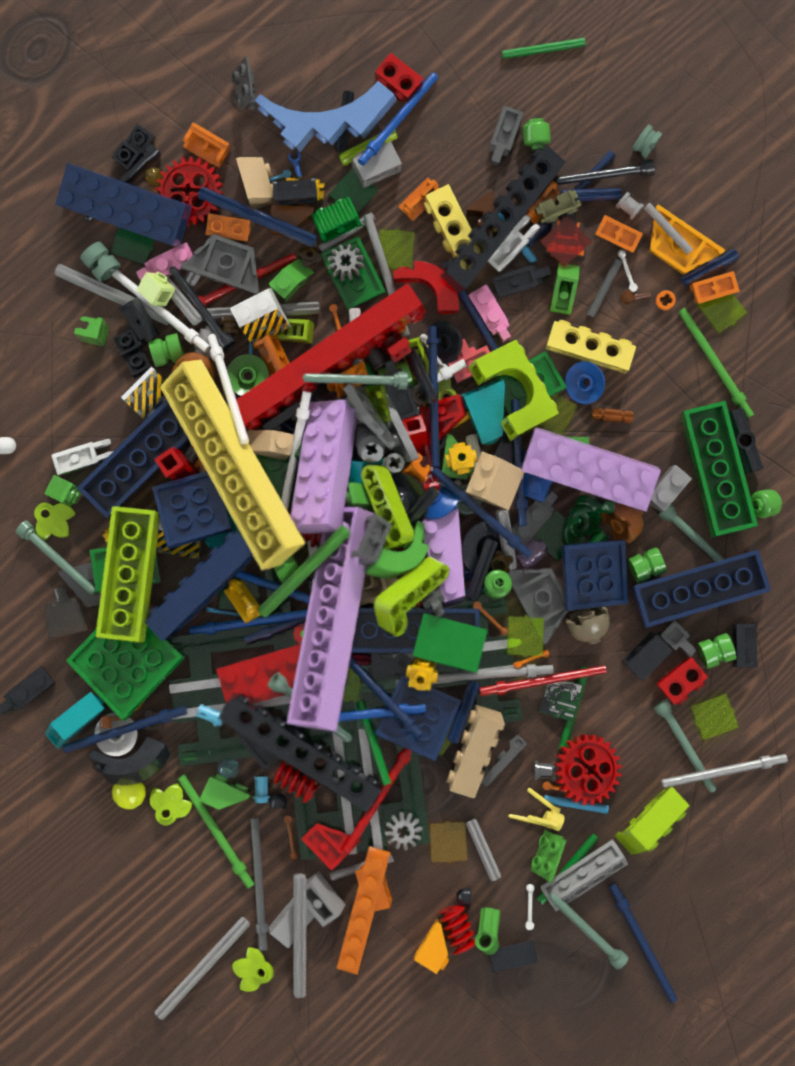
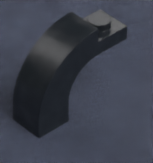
[89,737,170,785]

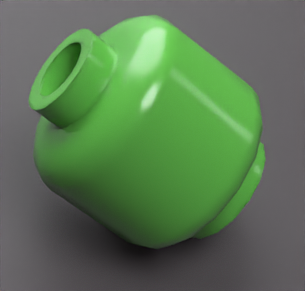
[522,118,551,151]
[751,489,782,518]
[483,570,512,599]

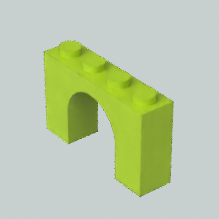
[468,340,559,441]

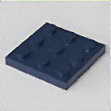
[152,471,232,549]
[562,539,628,611]
[375,675,461,761]

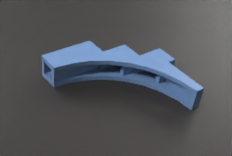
[255,81,397,152]

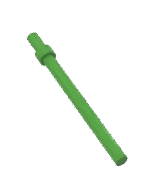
[678,308,754,419]
[178,774,254,889]

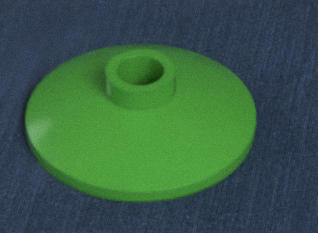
[227,354,269,396]

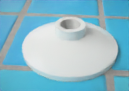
[94,713,137,756]

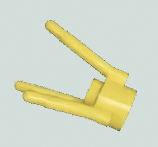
[508,788,565,831]

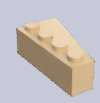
[446,705,505,798]

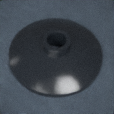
[425,321,463,364]

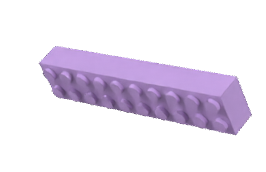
[287,507,375,731]

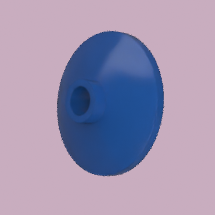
[565,361,605,404]
[426,486,459,520]

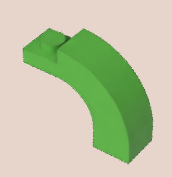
[365,521,429,579]

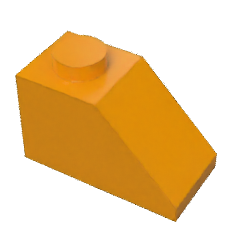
[414,919,449,974]

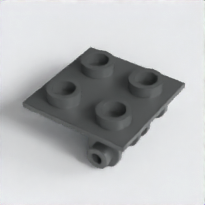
[231,56,257,112]

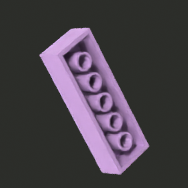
[291,400,357,534]
[521,427,661,511]

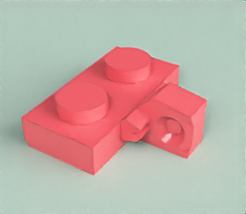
[448,339,490,384]

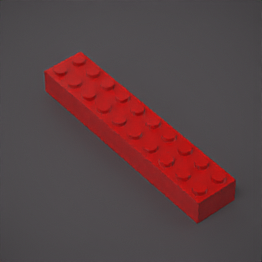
[227,283,426,431]

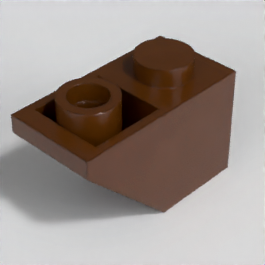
[270,204,315,236]

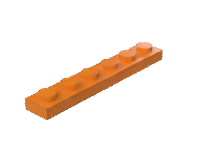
[337,847,391,974]

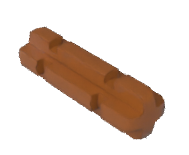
[591,408,634,423]

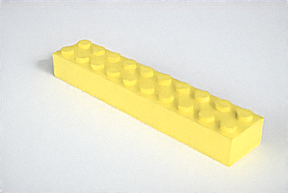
[160,360,305,570]

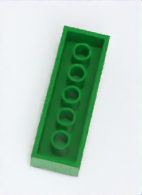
[679,401,758,538]

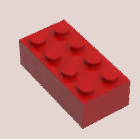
[216,644,301,704]

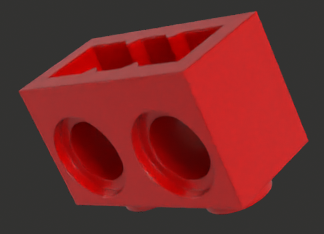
[375,52,424,103]
[655,657,708,705]

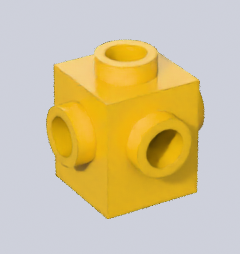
[445,443,477,475]
[406,657,439,691]

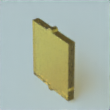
[430,820,467,863]

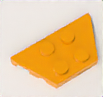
[649,204,725,275]

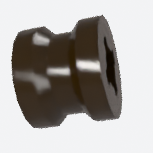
[218,316,240,337]

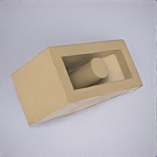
[247,430,294,461]

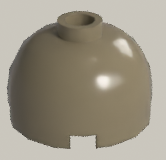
[565,606,610,644]

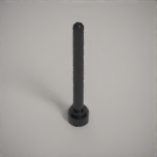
[84,142,162,223]
[554,159,655,185]
[169,266,236,352]

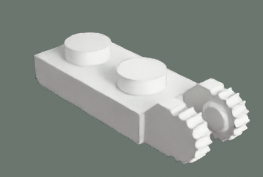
[488,215,540,273]
[51,439,113,476]

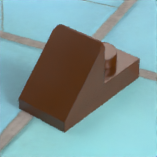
[466,191,494,236]

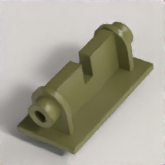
[536,190,582,224]

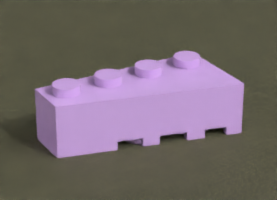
[422,509,465,607]

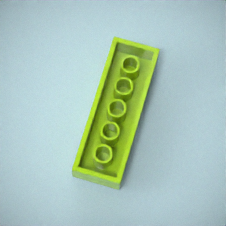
[96,506,160,642]

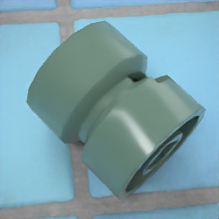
[80,241,121,282]

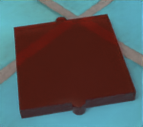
[540,217,591,267]

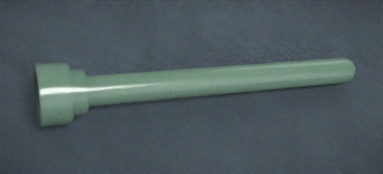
[302,372,408,389]
[658,504,724,562]
[15,520,96,595]
[268,672,352,742]
[653,699,716,793]
[549,893,628,970]

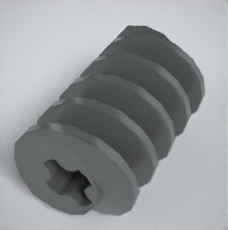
[354,424,384,463]

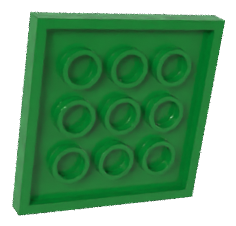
[66,626,185,721]

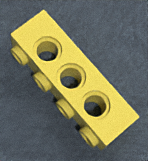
[423,184,480,270]
[545,320,636,374]

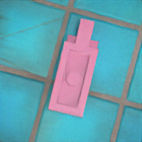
[136,242,193,281]
[468,284,511,343]

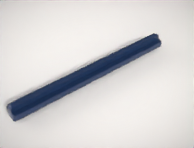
[198,187,317,247]

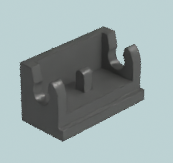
[351,514,392,565]

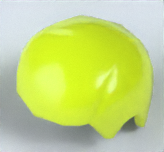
[112,782,146,809]

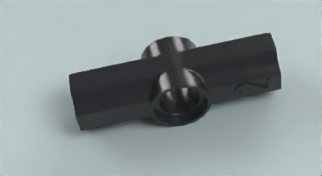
[729,408,764,475]

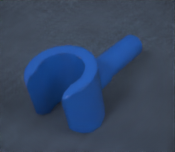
[288,151,302,179]

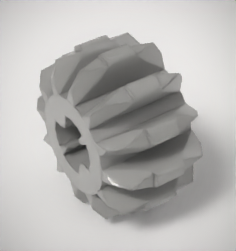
[328,244,364,281]
[385,812,422,850]

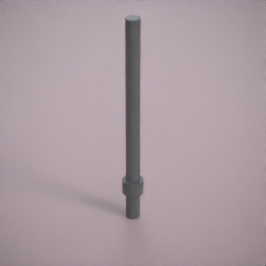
[250,818,269,951]

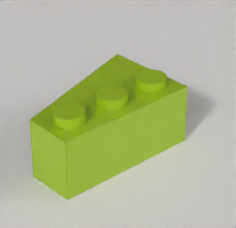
[615,786,690,855]

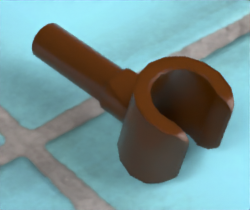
[620,289,651,304]
[100,715,130,728]

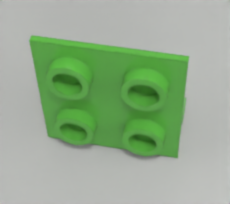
[531,830,567,882]

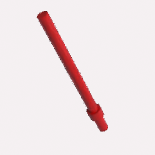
[180,253,297,315]
[479,665,607,696]
[342,748,412,854]

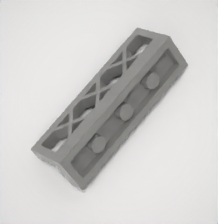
[540,839,628,911]

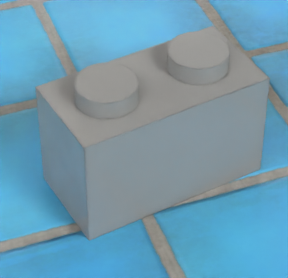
[352,142,402,188]
[649,465,692,512]
[306,871,346,927]

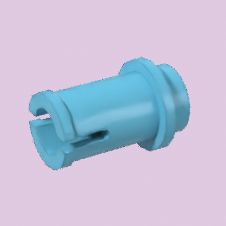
[196,704,223,727]
[253,776,270,803]

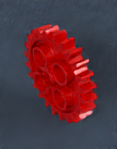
[155,156,224,227]
[553,734,622,805]

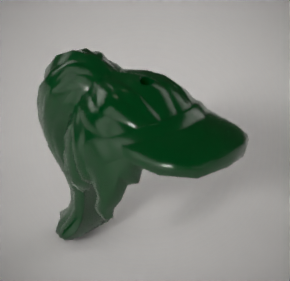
[564,494,615,545]

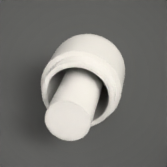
[0,437,16,454]

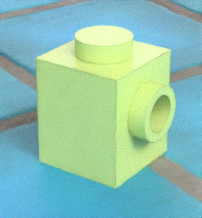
[137,272,176,306]

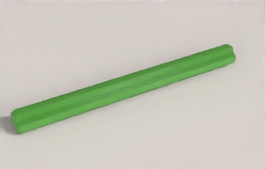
[258,525,351,618]

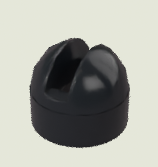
[269,793,287,809]
[456,888,471,906]

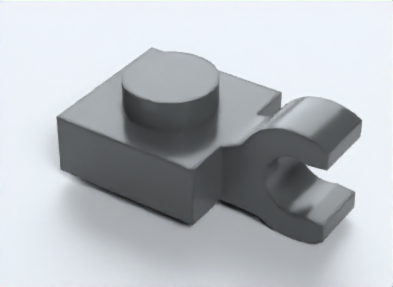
[421,587,445,617]
[659,620,697,657]

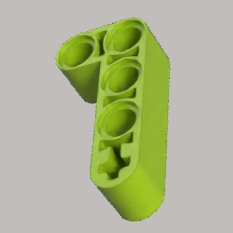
[361,465,414,552]
[374,557,449,636]

